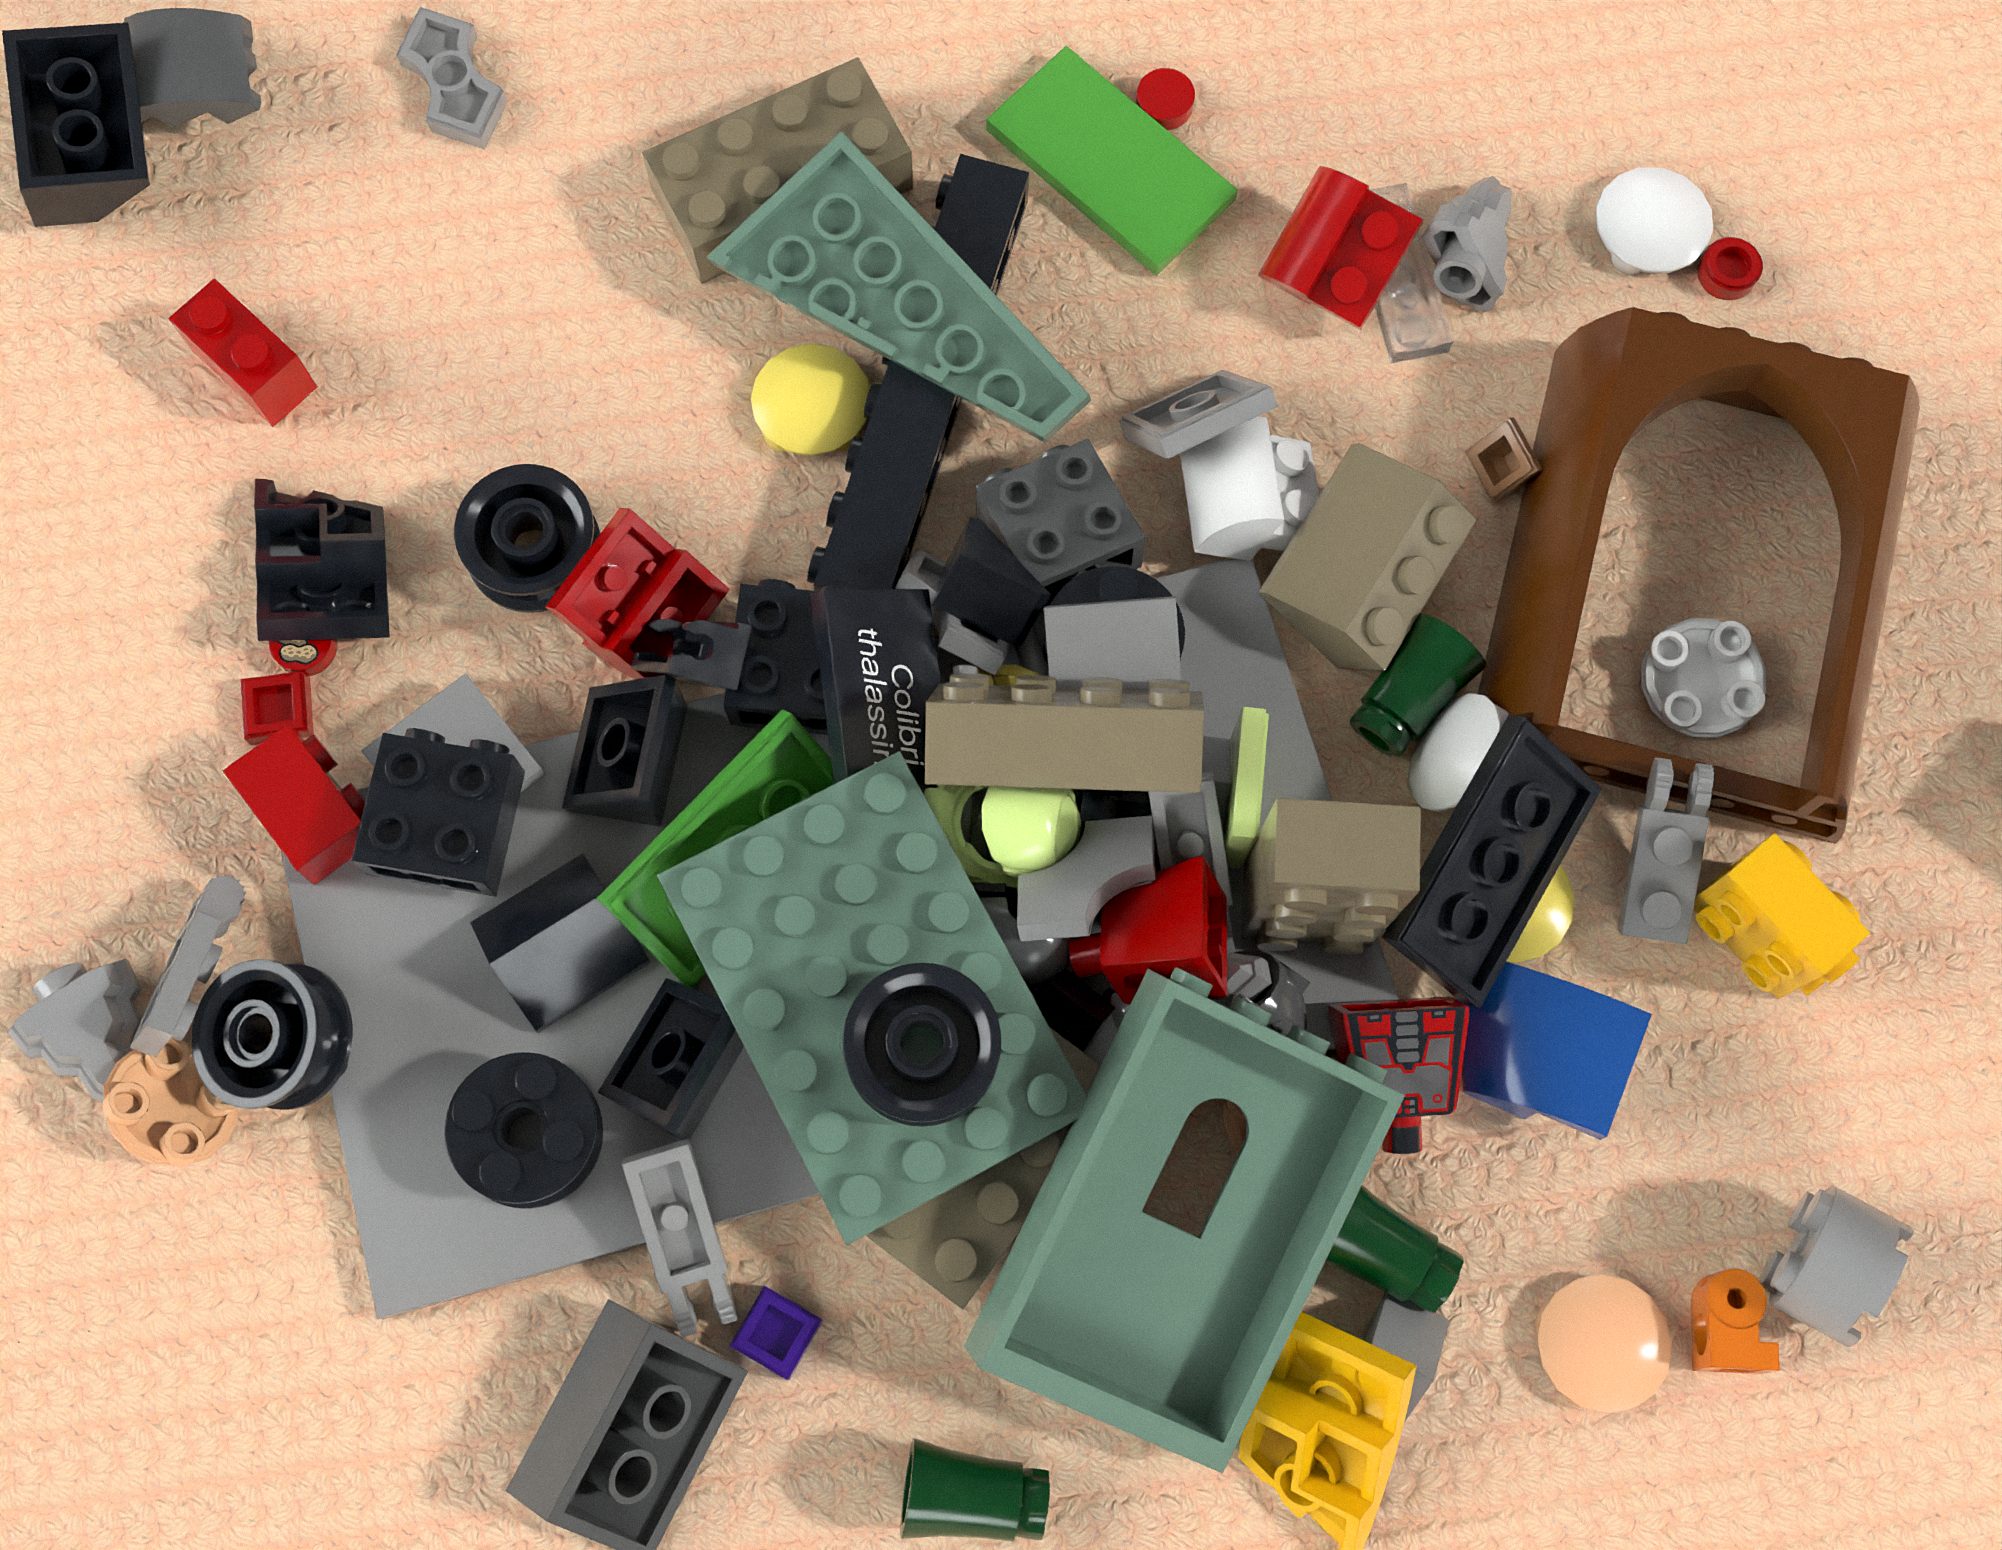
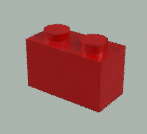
[168,278,318,427]
[222,724,366,885]

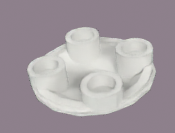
[1596,167,1713,275]
[1641,618,1767,738]
[1408,693,1509,812]

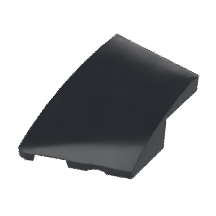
[254,479,390,641]

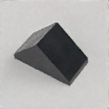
[932,517,1051,645]

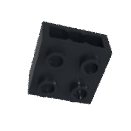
[723,579,854,735]
[351,728,525,897]

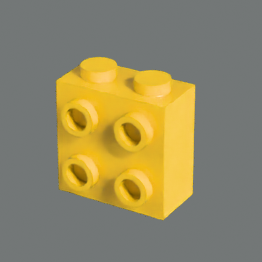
[1693,833,1871,999]

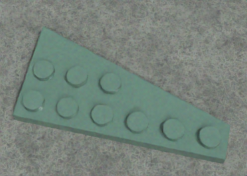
[706,131,1091,443]

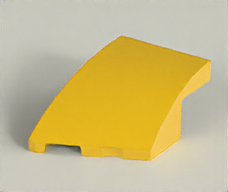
[1238,1311,1417,1550]

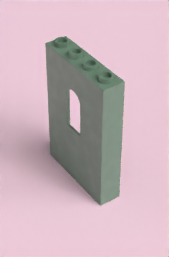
[964,967,1405,1474]

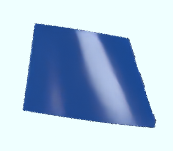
[1457,962,1652,1140]

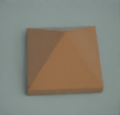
[1465,417,1543,503]

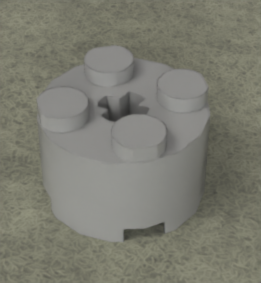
[1759,1185,1914,1347]

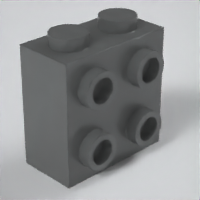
[976,439,1145,610]

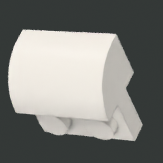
[1180,416,1319,561]

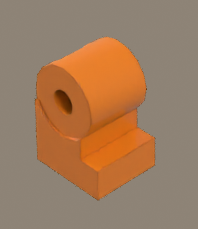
[1691,1268,1780,1374]

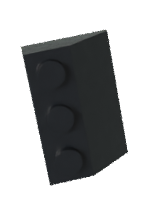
[2,22,150,227]

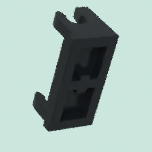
[631,619,752,690]

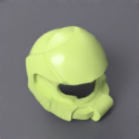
[924,785,1081,889]

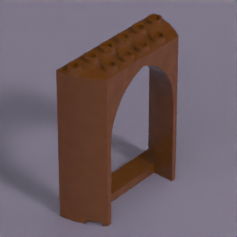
[1478,307,1920,844]

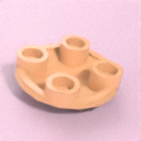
[103,1038,238,1167]
[1535,1274,1672,1413]

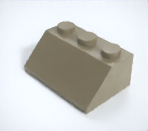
[1258,443,1477,671]

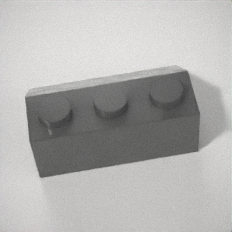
[506,1299,748,1550]

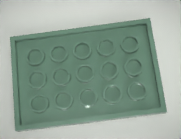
[657,751,1087,1246]

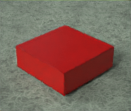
[241,671,314,745]

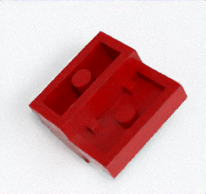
[1258,166,1423,330]
[545,508,730,680]

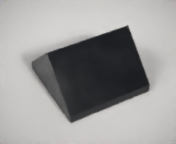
[562,674,687,827]
[470,853,651,1033]
[597,978,744,1140]

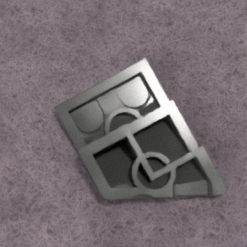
[123,8,261,128]

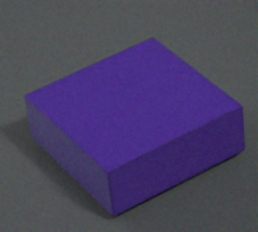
[729,1285,824,1381]

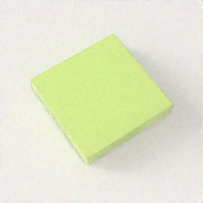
[1223,707,1269,869]

